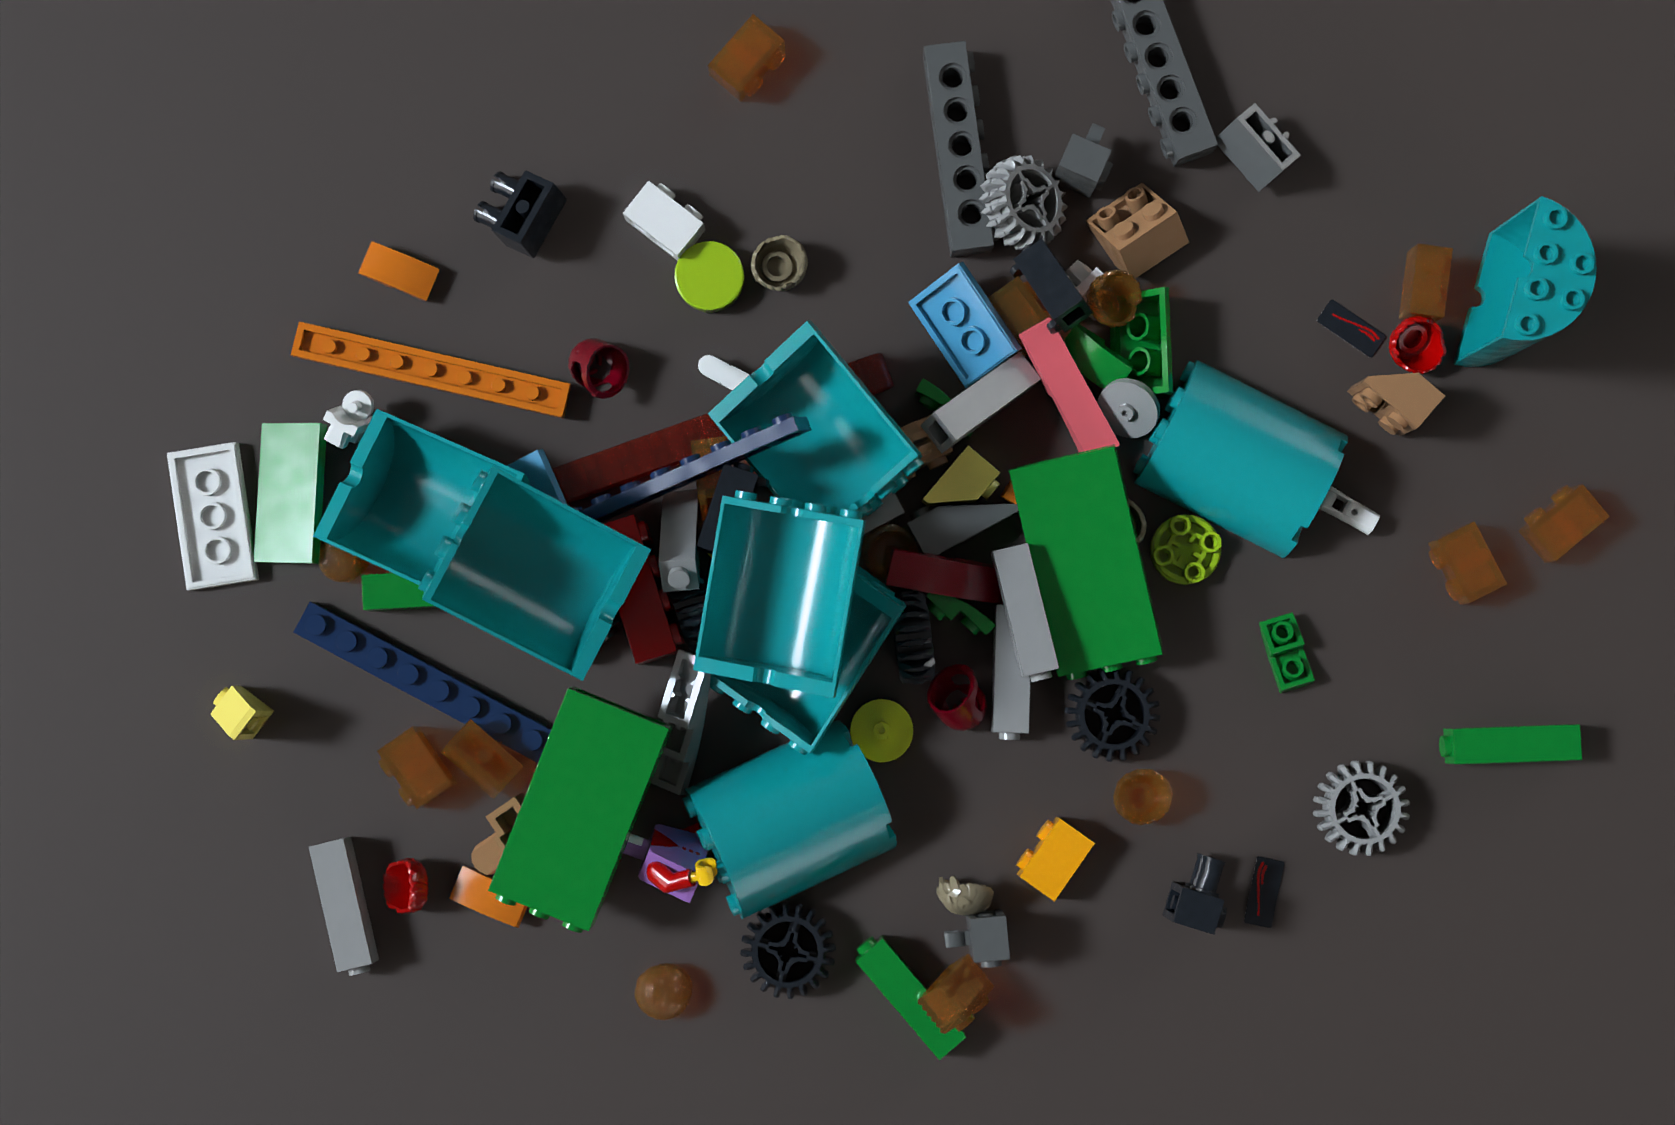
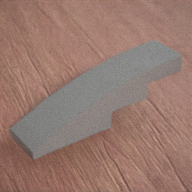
[651,650,711,795]

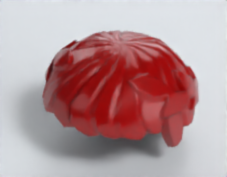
[1389,316,1447,374]
[383,858,429,914]

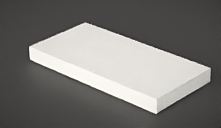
[167,442,259,591]

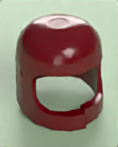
[568,338,630,399]
[927,664,987,731]

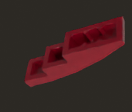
[884,548,1003,604]

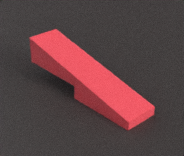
[1019,317,1120,452]

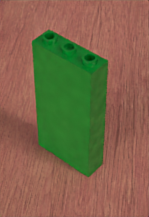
[1009,444,1163,680]
[488,686,673,933]

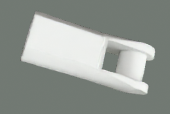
[698,355,750,390]
[1319,486,1380,535]

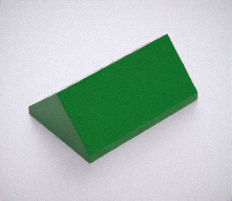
[1109,287,1173,399]

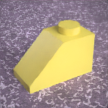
[922,446,1001,506]
[211,686,274,740]

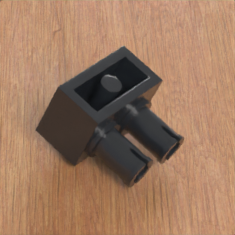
[473,170,567,259]
[1162,853,1227,935]

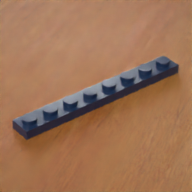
[573,413,812,523]
[293,602,551,763]

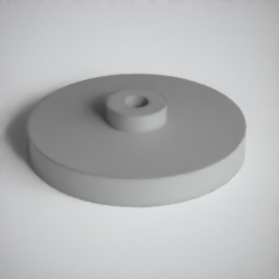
[1097,378,1160,438]

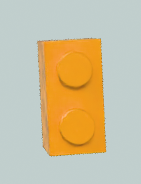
[1016,817,1095,901]

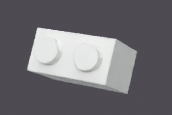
[623,181,705,261]

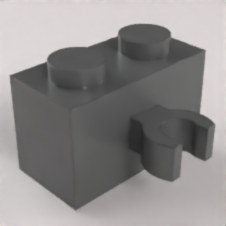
[1216,103,1301,192]
[1053,123,1113,198]
[944,909,1010,968]

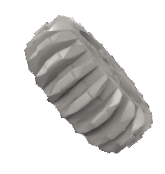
[979,155,1068,250]
[1313,760,1410,856]

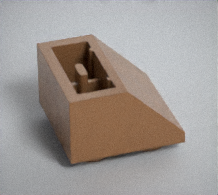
[1085,183,1189,280]
[1347,373,1445,436]

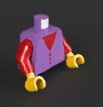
[623,822,718,903]

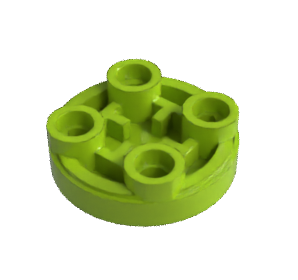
[675,241,745,313]
[1150,515,1222,585]

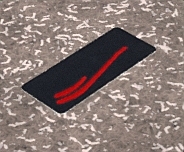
[1317,299,1386,358]
[1244,856,1284,928]

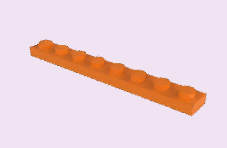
[291,321,572,419]

